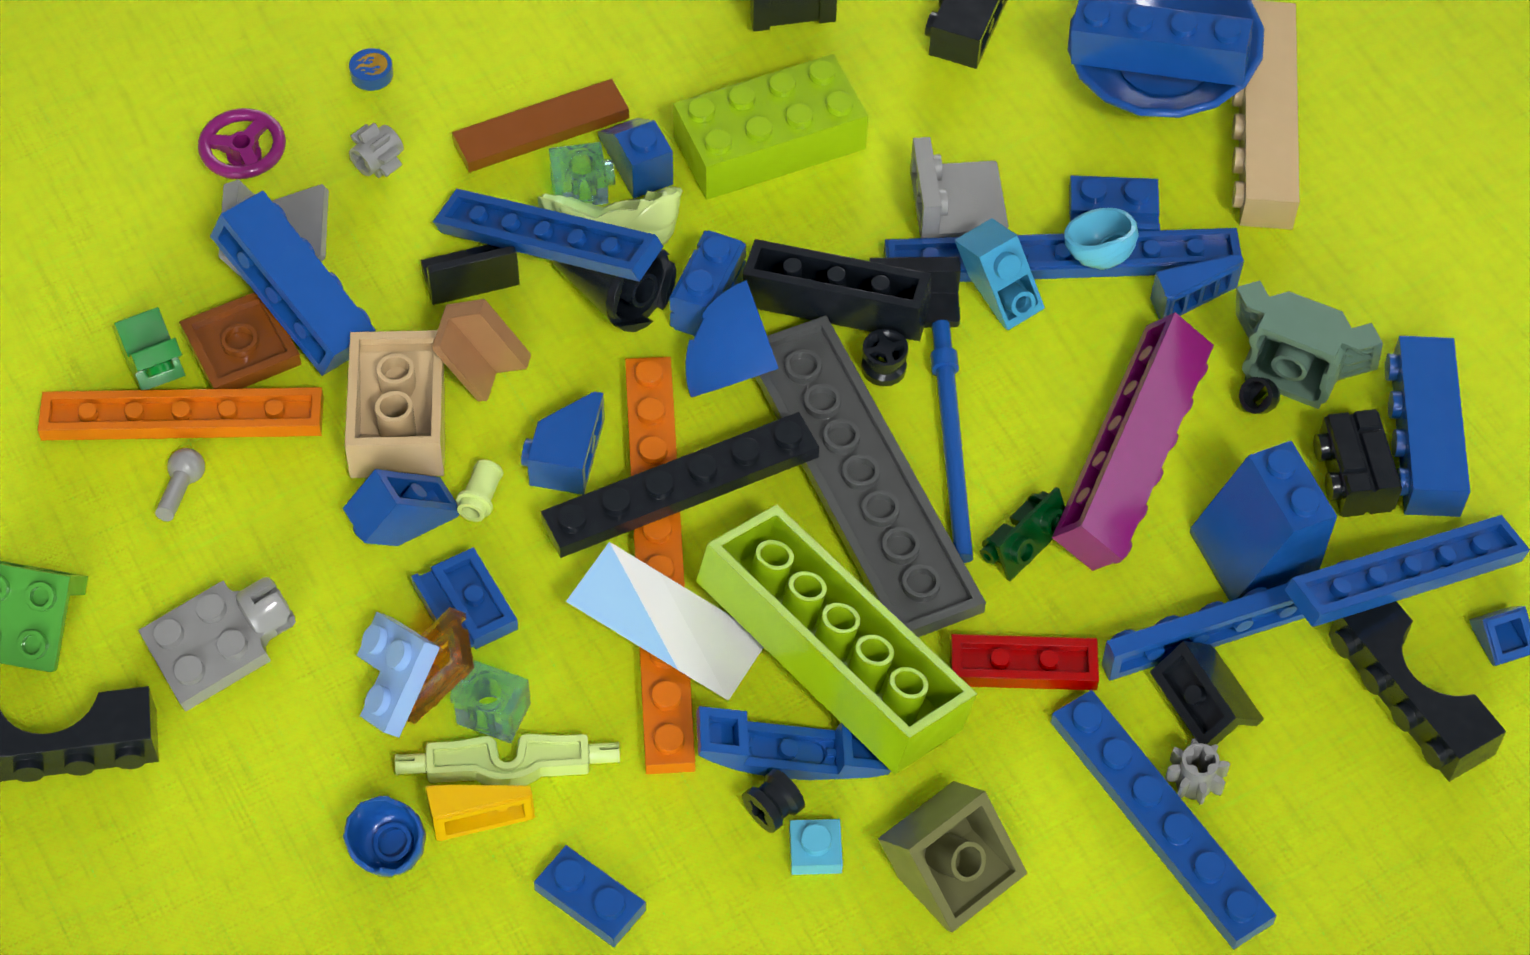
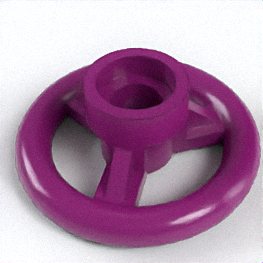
[198,108,286,179]

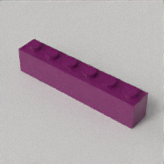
[1052,312,1214,571]

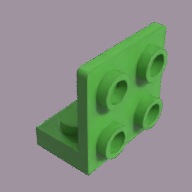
[0,561,88,672]

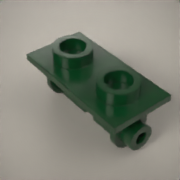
[980,487,1065,581]

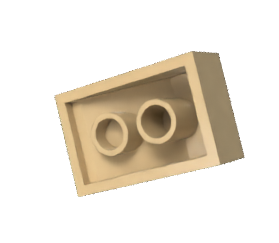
[345,330,445,478]

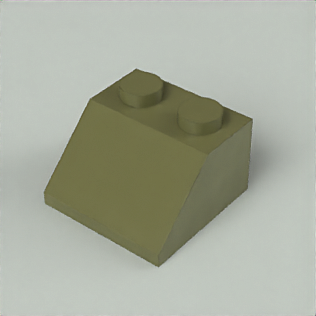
[878,781,1027,932]

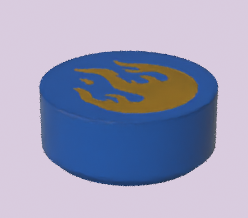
[349,48,393,91]

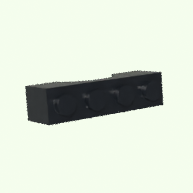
[1329,601,1506,782]
[0,686,159,782]

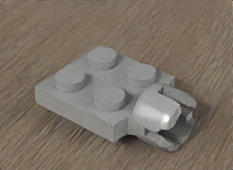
[138,577,296,711]

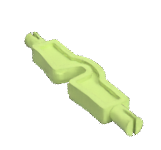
[395,734,620,786]

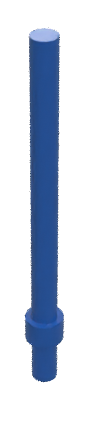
[930,320,973,563]

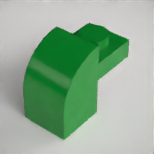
[112,307,186,390]

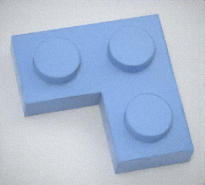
[357,612,440,738]

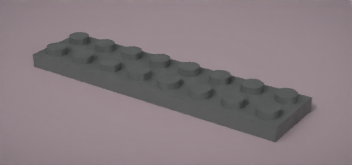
[755,316,986,637]

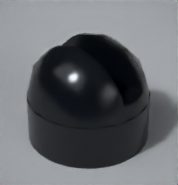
[1239,377,1280,414]

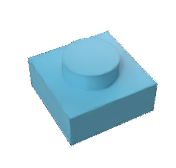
[789,819,843,875]

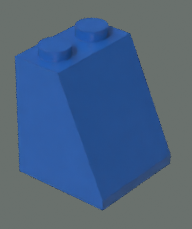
[1190,441,1337,601]

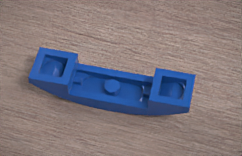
[696,706,891,780]

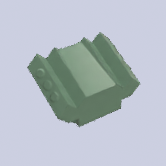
[1236,280,1383,409]

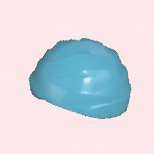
[1064,208,1139,270]

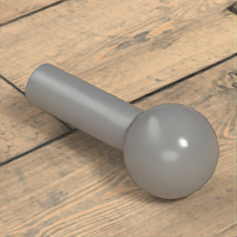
[155,448,205,521]

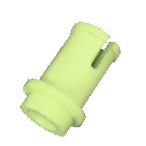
[456,460,504,522]

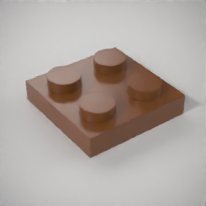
[179,292,302,389]

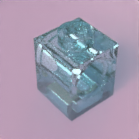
[548,142,615,205]
[450,660,531,743]

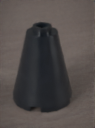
[553,249,676,332]

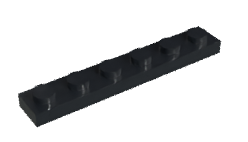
[541,412,819,558]

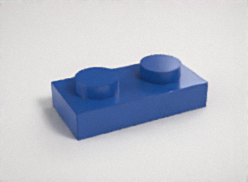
[534,845,646,947]

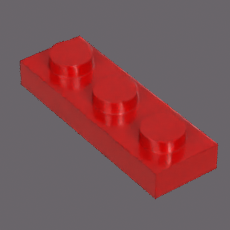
[950,634,1099,690]

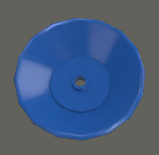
[1067,0,1265,118]

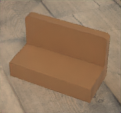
[432,299,531,402]

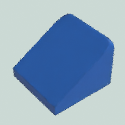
[1469,606,1530,666]

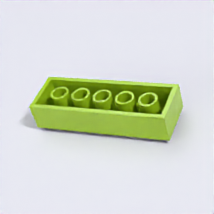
[696,505,977,774]

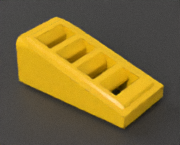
[425,785,535,841]

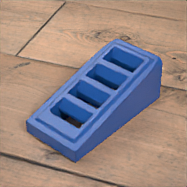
[1150,254,1244,319]

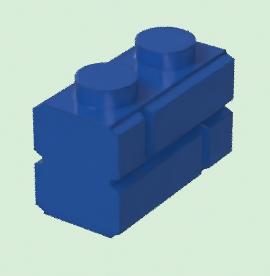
[670,230,746,336]

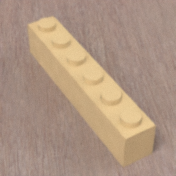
[1232,0,1300,230]

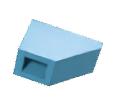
[955,218,1045,330]

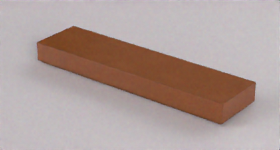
[452,79,629,173]

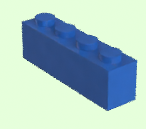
[1071,0,1253,87]
[210,191,376,376]
[1385,336,1470,517]

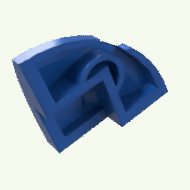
[685,280,779,397]

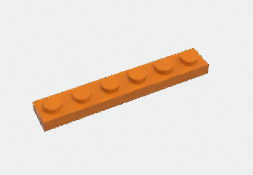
[38,387,324,441]

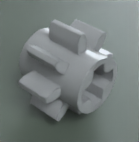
[349,123,404,178]
[1165,738,1230,805]

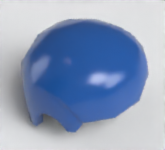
[343,796,426,877]

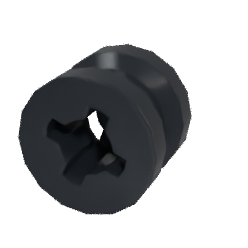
[861,328,908,386]
[742,769,805,833]

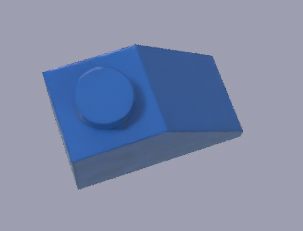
[598,118,673,199]
[521,391,605,495]
[343,469,459,546]

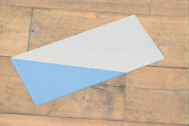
[566,542,764,701]

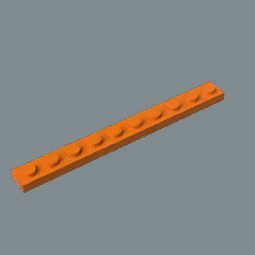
[625,357,695,774]

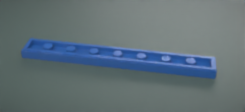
[884,228,1242,282]

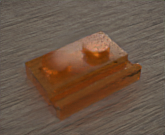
[407,607,474,724]

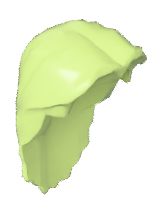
[538,186,683,245]

